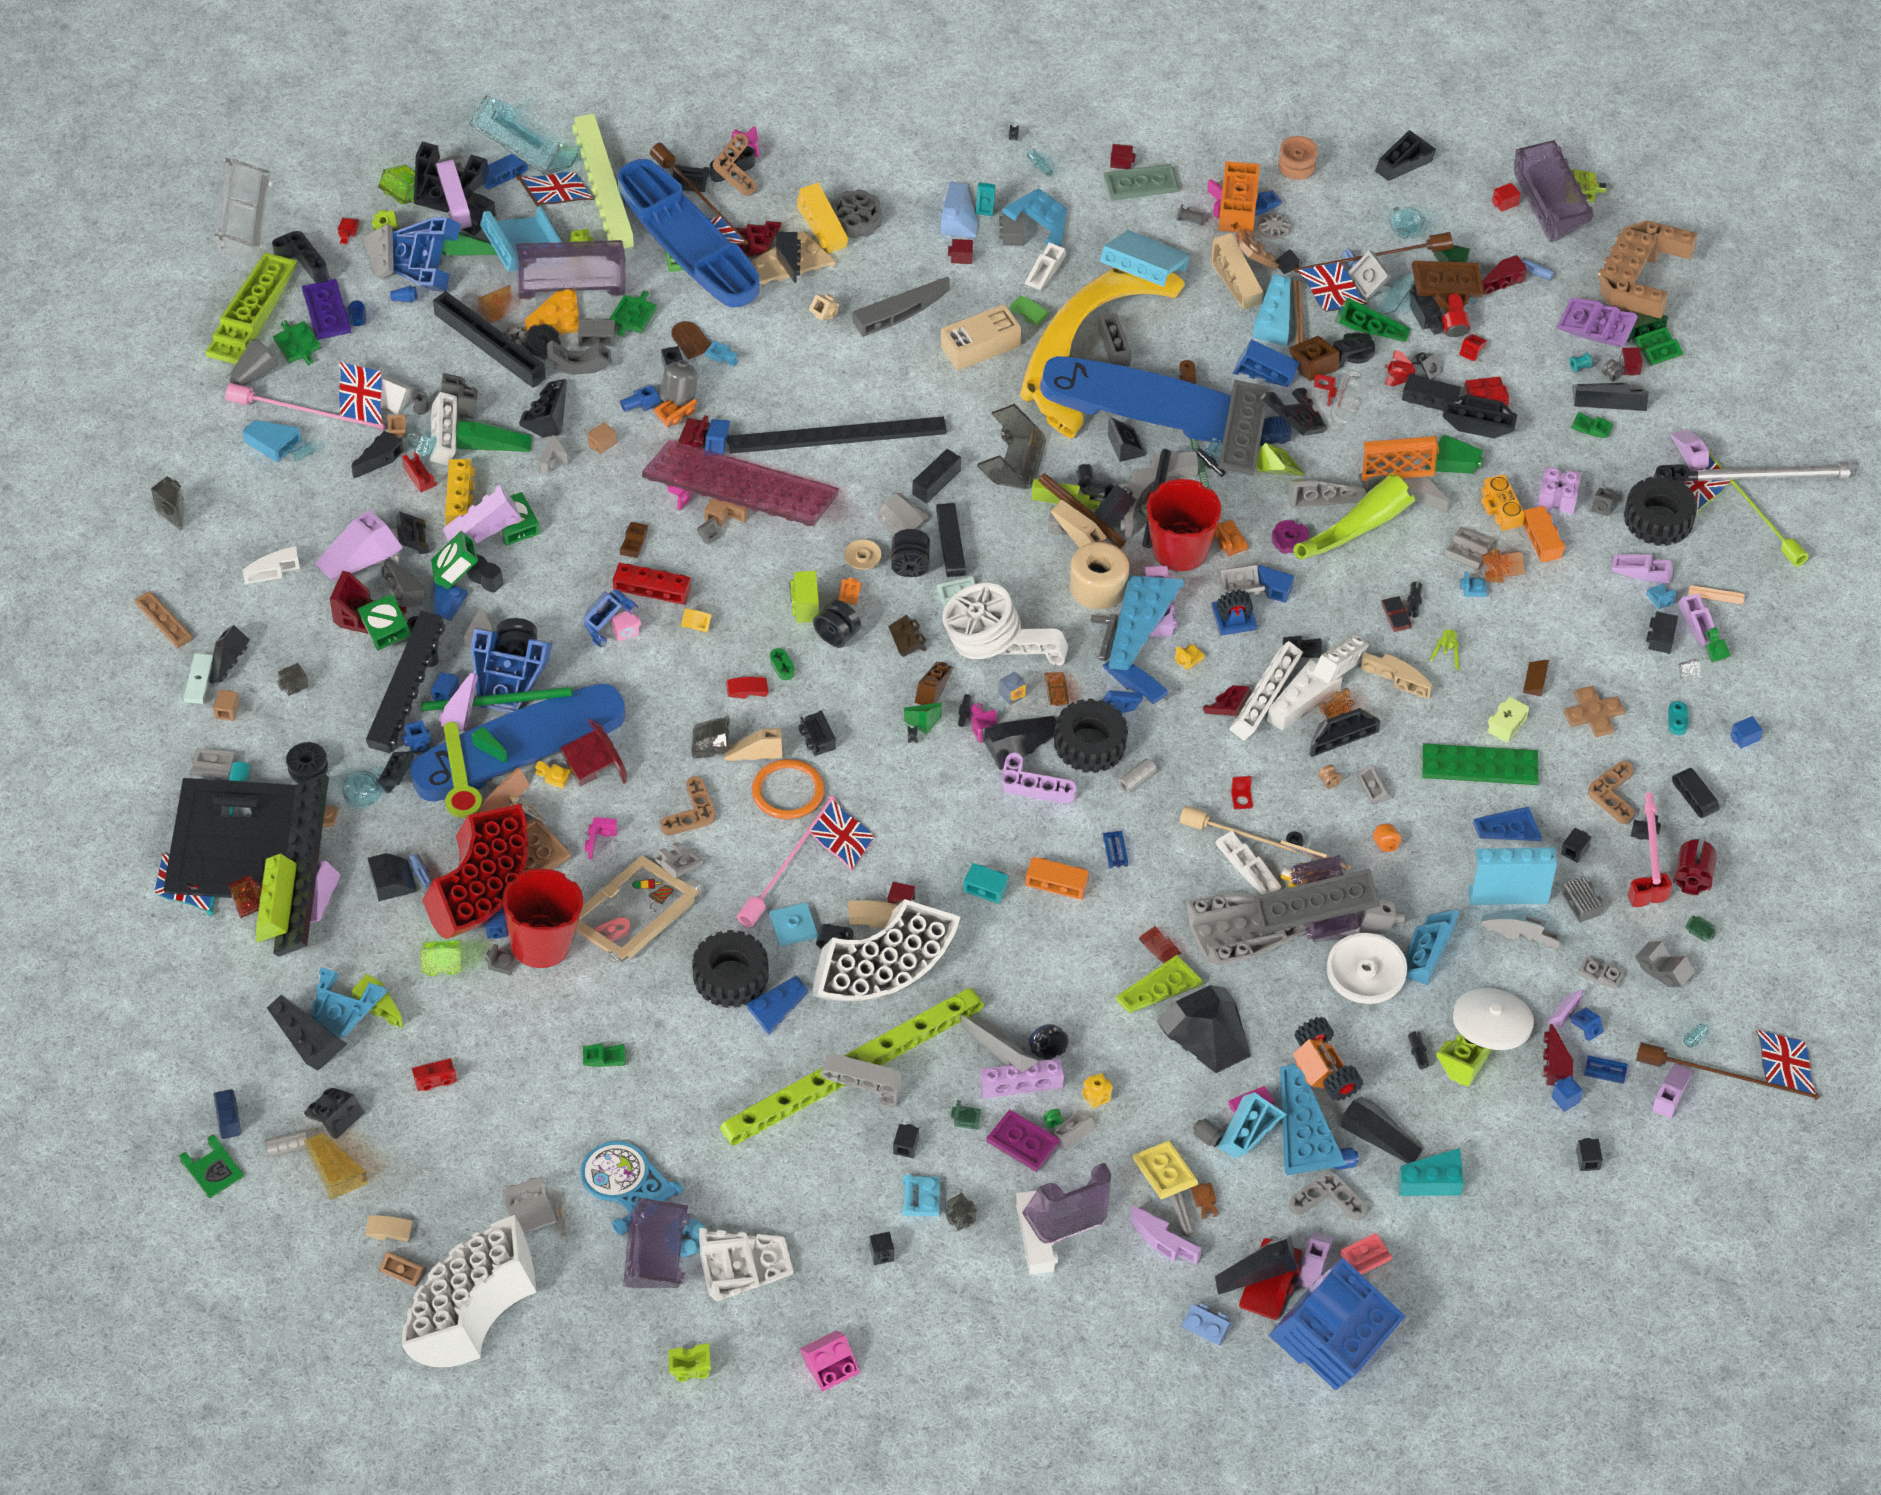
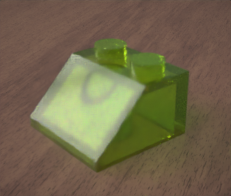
[378,164,415,204]
[420,940,463,976]

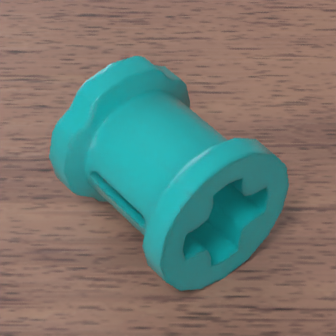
[1569,352,1592,372]

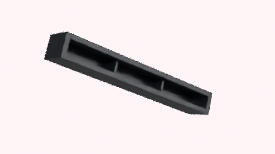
[433,291,546,388]
[366,611,446,753]

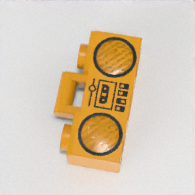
[1481,474,1525,531]

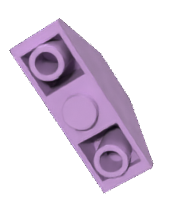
[1296,1232,1334,1289]

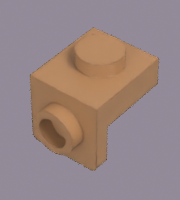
[387,414,407,439]

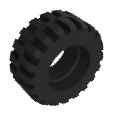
[1624,476,1697,546]
[1054,698,1128,773]
[692,930,769,1008]

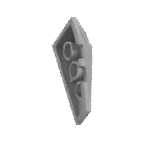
[1288,479,1365,508]

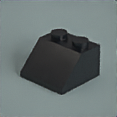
[367,853,417,901]

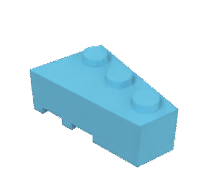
[1218,1092,1287,1158]

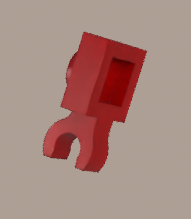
[337,217,360,245]

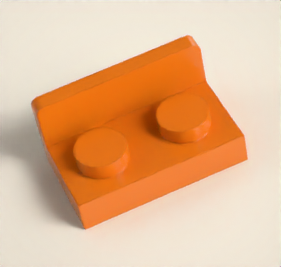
[1214,520,1248,556]

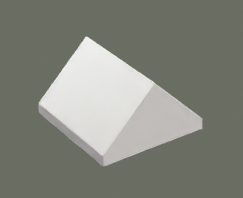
[381,376,417,415]

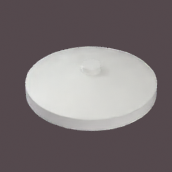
[1327,933,1407,1004]
[1453,988,1534,1050]

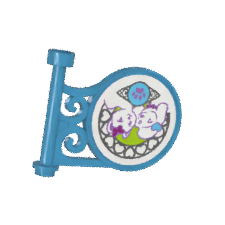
[581,1141,683,1236]

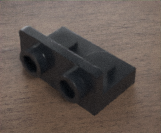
[377,751,415,793]

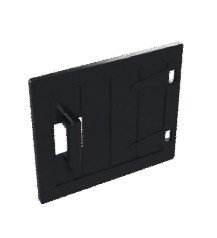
[163,778,296,900]

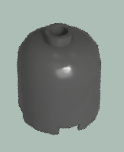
[659,360,698,406]

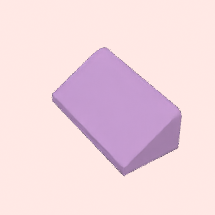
[1548,990,1583,1028]

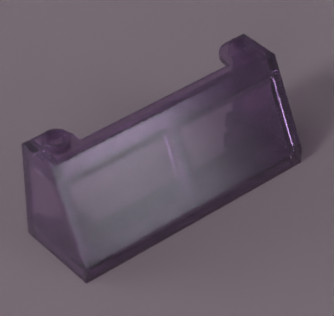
[516,240,626,300]

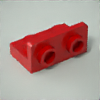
[412,1058,457,1091]

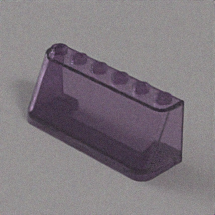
[1514,140,1594,242]

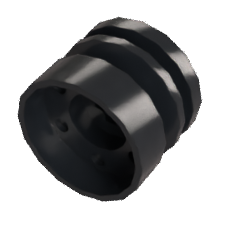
[891,529,930,577]

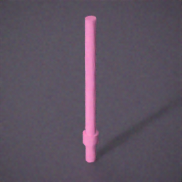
[1644,792,1661,884]

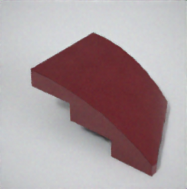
[734,221,782,257]

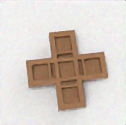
[1564,686,1625,738]

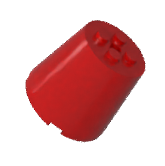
[1147,479,1222,572]
[503,869,583,968]

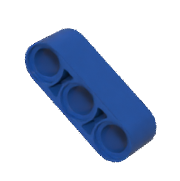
[483,153,528,190]

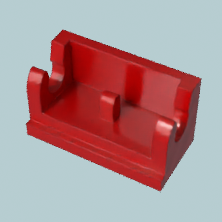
[402,452,437,493]

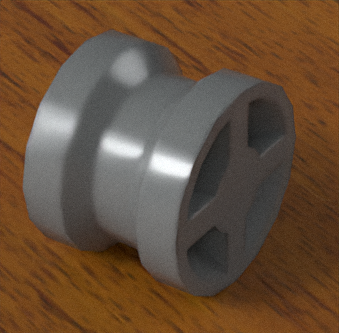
[1601,359,1624,382]

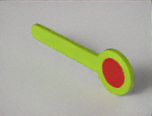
[444,722,482,818]

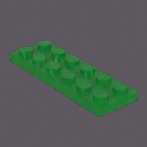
[1422,743,1538,785]

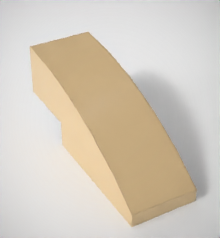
[848,900,898,929]

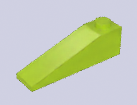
[1436,1034,1492,1087]

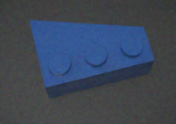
[1233,339,1299,387]

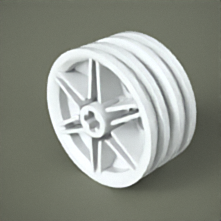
[942,583,1021,659]

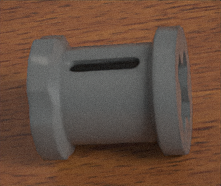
[412,391,429,415]

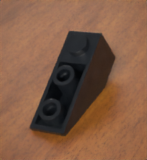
[776,232,801,283]
[351,431,403,478]
[210,625,250,684]

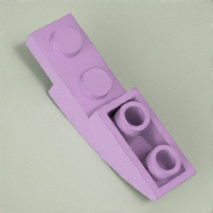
[1130,1205,1202,1265]

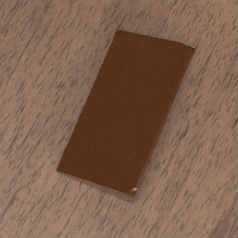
[1523,660,1549,697]

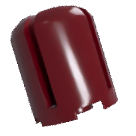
[1673,839,1717,896]

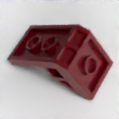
[330,570,407,634]

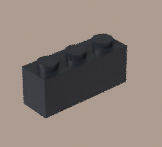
[1402,374,1461,412]
[912,449,961,503]

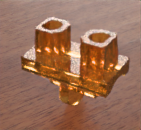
[1482,548,1514,584]
[1319,688,1355,719]

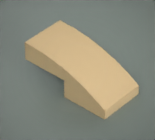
[365,1215,412,1242]

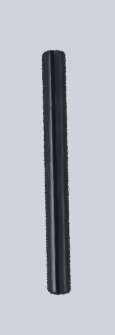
[1142,449,1171,548]

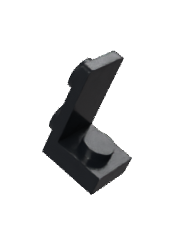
[1333,335,1372,368]

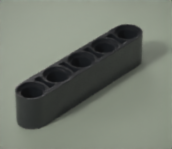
[936,503,966,578]

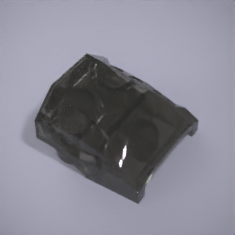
[692,715,730,759]

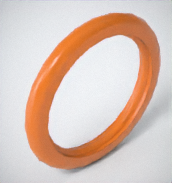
[752,759,824,820]

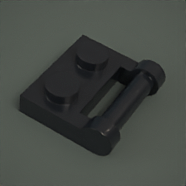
[672,164,710,192]
[396,511,429,554]

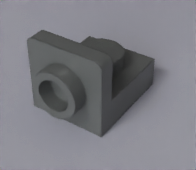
[1591,487,1617,516]
[485,944,517,975]

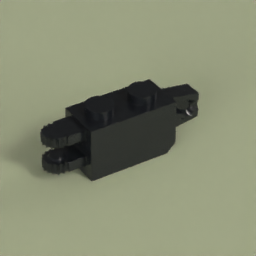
[1409,282,1442,335]

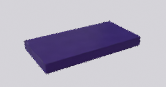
[302,279,352,340]

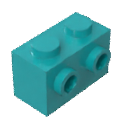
[963,863,1009,904]

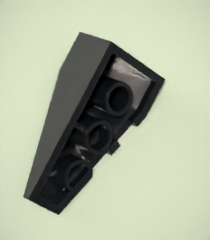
[519,378,567,438]
[984,716,1056,770]
[1215,1235,1298,1295]

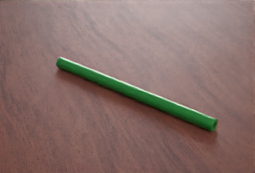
[421,687,573,712]

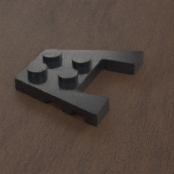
[1261,387,1327,436]

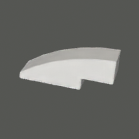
[1025,243,1066,291]
[243,546,300,584]

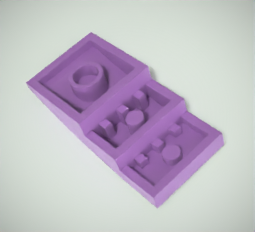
[1557,297,1638,348]

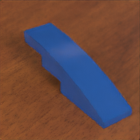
[1103,660,1168,704]

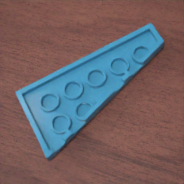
[1109,575,1185,670]
[1280,1064,1346,1176]

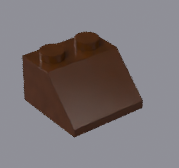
[1289,335,1339,381]

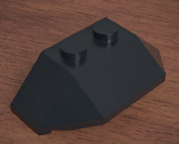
[1443,395,1517,438]
[1309,708,1381,757]

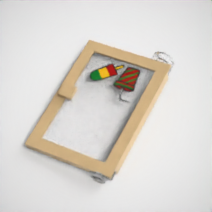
[576,855,704,963]

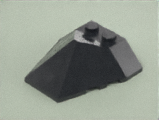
[1157,985,1251,1073]

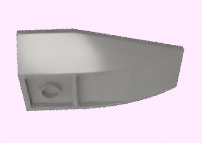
[1187,894,1317,965]

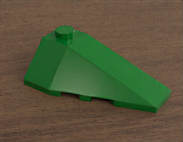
[442,232,498,257]

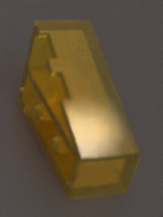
[304,1133,368,1200]

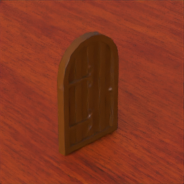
[671,321,711,360]

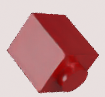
[1492,182,1521,212]

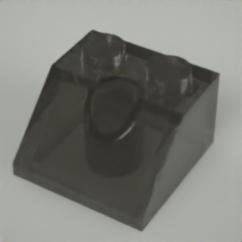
[151,476,185,531]

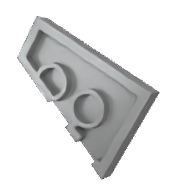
[363,224,394,279]

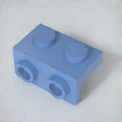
[1181,1302,1233,1345]

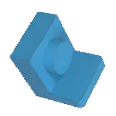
[1460,571,1487,597]
[1646,583,1677,609]

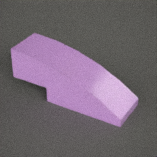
[1611,554,1673,583]
[1678,593,1720,647]

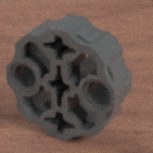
[831,189,882,238]

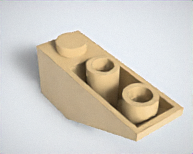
[1050,500,1107,548]
[725,728,783,761]

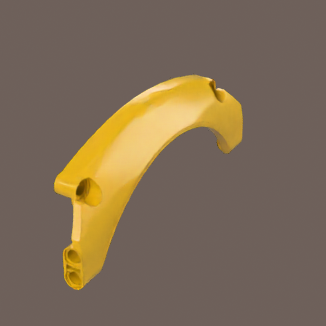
[1020,267,1185,438]

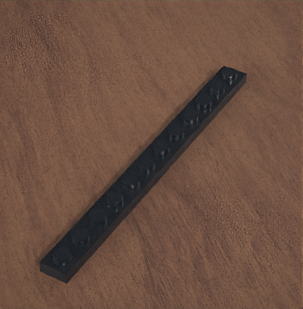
[728,416,946,454]

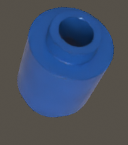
[1330,1147,1359,1170]

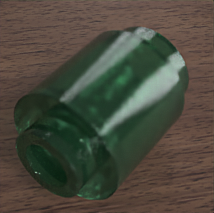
[1685,915,1717,942]

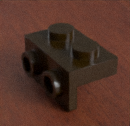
[888,614,927,657]

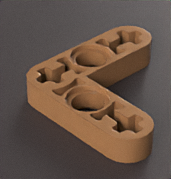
[713,134,757,196]
[1588,761,1634,824]
[660,776,715,835]

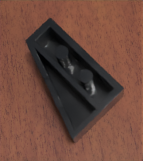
[1375,130,1437,181]

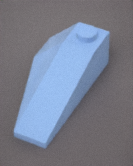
[941,182,978,238]

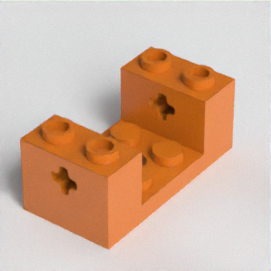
[1218,161,1260,233]

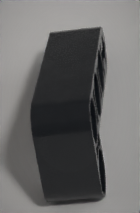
[272,231,329,284]

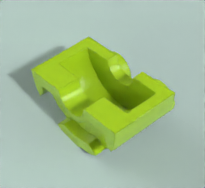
[668,1343,711,1382]

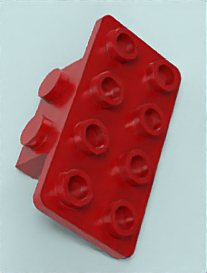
[1239,1238,1302,1320]

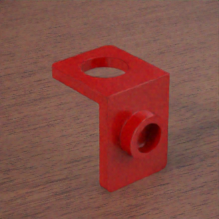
[1314,374,1337,407]
[1231,776,1253,810]

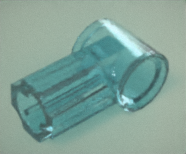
[407,431,436,457]

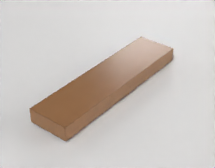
[134,591,193,649]

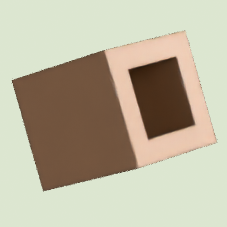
[587,422,617,454]
[213,690,240,721]

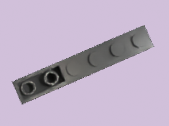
[853,276,950,337]

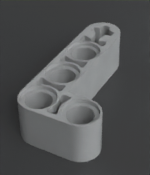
[821,1053,902,1107]

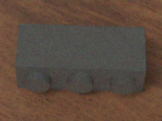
[1099,313,1131,367]

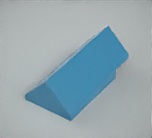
[1405,910,1459,985]

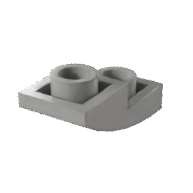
[1577,956,1624,988]

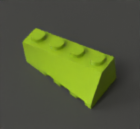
[256,854,297,942]

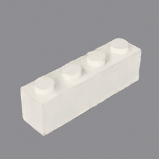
[1016,1190,1058,1275]

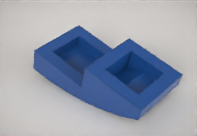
[1255,190,1282,216]

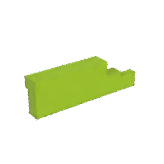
[1031,479,1100,510]

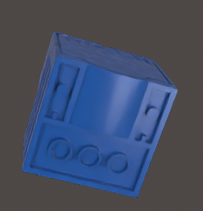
[1269,1258,1406,1390]

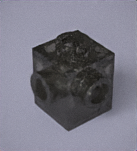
[277,663,309,696]
[945,1193,977,1231]

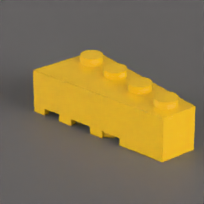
[797,182,848,254]

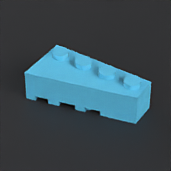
[1253,274,1290,346]

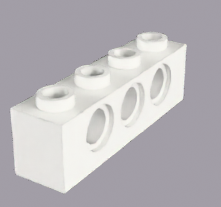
[430,392,457,465]
[1313,635,1369,684]

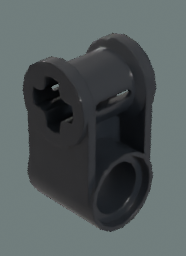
[816,924,854,949]

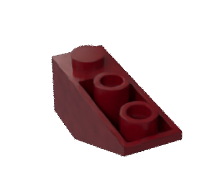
[1482,255,1527,295]
[1543,1024,1573,1086]

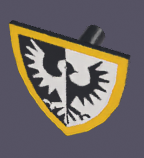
[509,796,545,822]

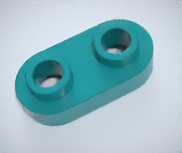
[1668,701,1688,735]

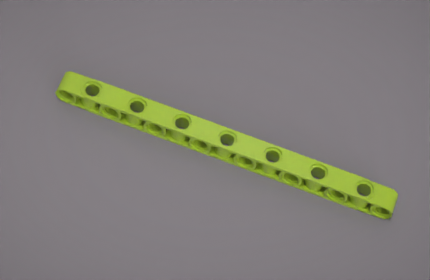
[720,988,984,1146]

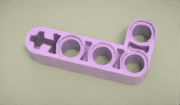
[436,159,472,229]
[1002,753,1076,804]

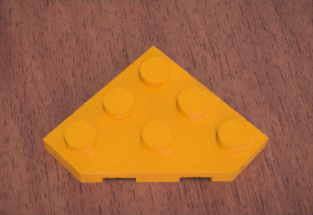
[525,288,579,334]

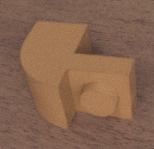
[704,494,748,527]

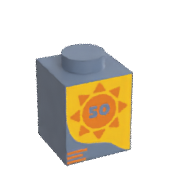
[999,671,1026,705]

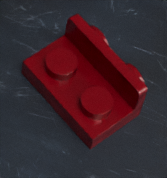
[677,415,710,453]

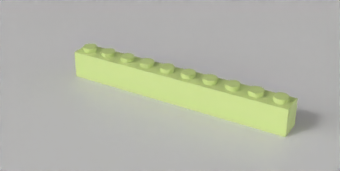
[572,113,634,250]

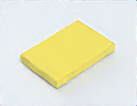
[1133,1140,1198,1199]

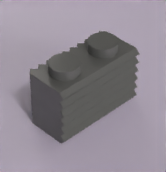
[999,211,1024,246]
[578,318,616,346]
[1561,876,1604,923]

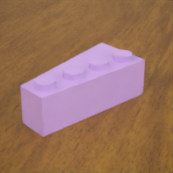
[443,484,521,544]

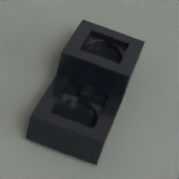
[1283,636,1322,658]

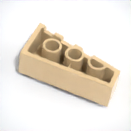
[1211,233,1264,310]

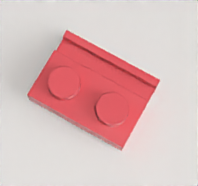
[1340,1233,1392,1275]

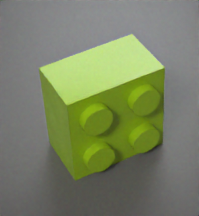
[790,570,819,623]

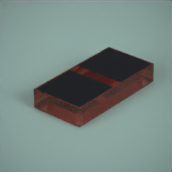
[1381,596,1412,632]

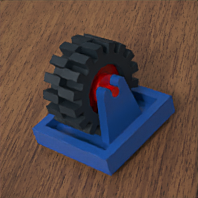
[1211,589,1257,636]

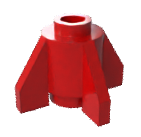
[1384,350,1415,387]

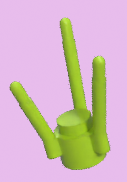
[1429,629,1459,670]

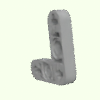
[1289,1172,1367,1221]

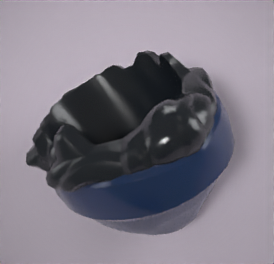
[1029,1024,1069,1060]

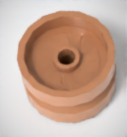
[1278,136,1318,180]

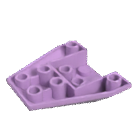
[315,510,403,581]

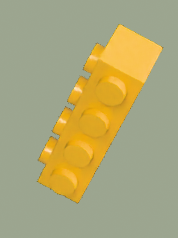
[445,459,475,526]

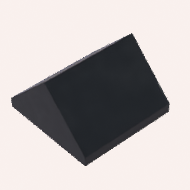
[1108,417,1146,462]

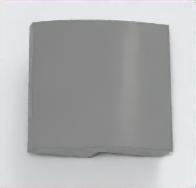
[1444,527,1495,569]

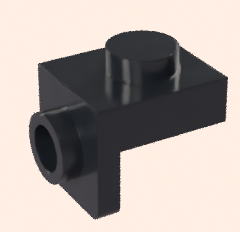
[1630,815,1661,840]

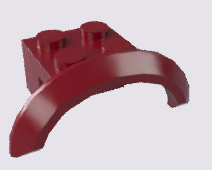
[561,719,627,787]

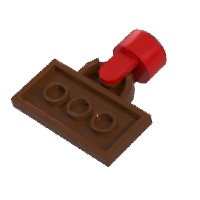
[1411,261,1484,337]

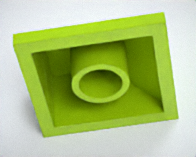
[1256,443,1305,476]

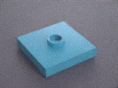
[769,902,818,947]

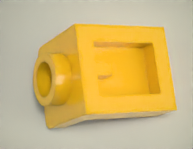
[1175,643,1205,670]

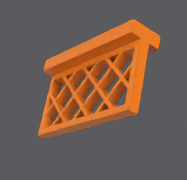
[1362,436,1439,481]

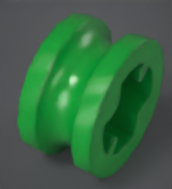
[1043,1109,1064,1128]

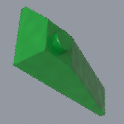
[1335,297,1410,342]
[456,420,532,452]

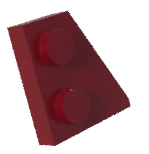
[1203,685,1251,716]

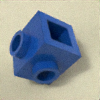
[403,720,432,753]

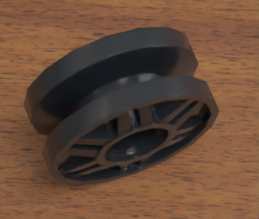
[286,742,328,783]

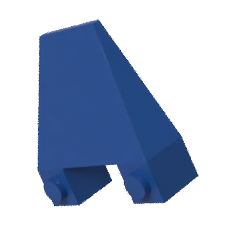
[393,217,461,292]
[471,628,552,713]

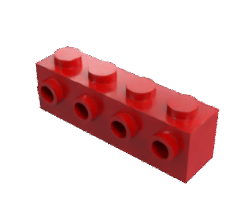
[613,562,691,605]

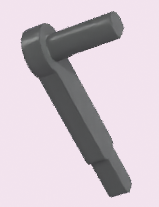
[1091,614,1118,661]

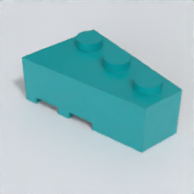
[1398,1148,1464,1196]

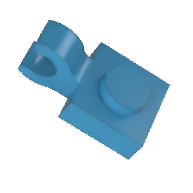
[705,341,738,367]

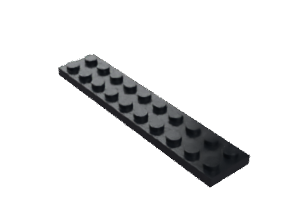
[273,774,329,957]

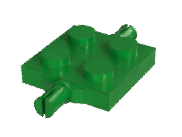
[609,290,657,337]
[273,320,321,365]

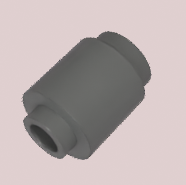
[1193,1118,1224,1148]

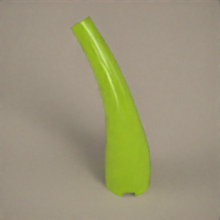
[1294,473,1415,560]

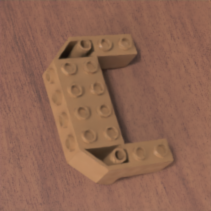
[1598,220,1697,319]

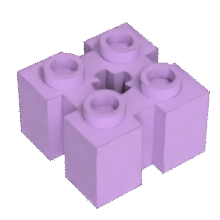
[1537,466,1581,514]

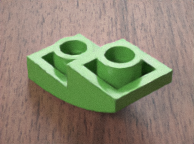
[1009,295,1049,326]

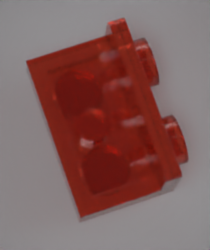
[228,875,262,918]

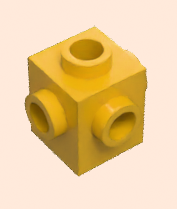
[1082,1073,1113,1108]

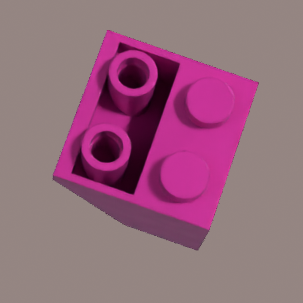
[800,1330,860,1391]

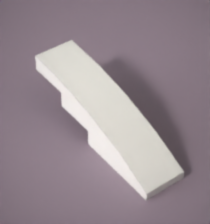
[1215,831,1282,894]

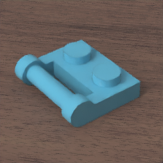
[902,1174,940,1216]

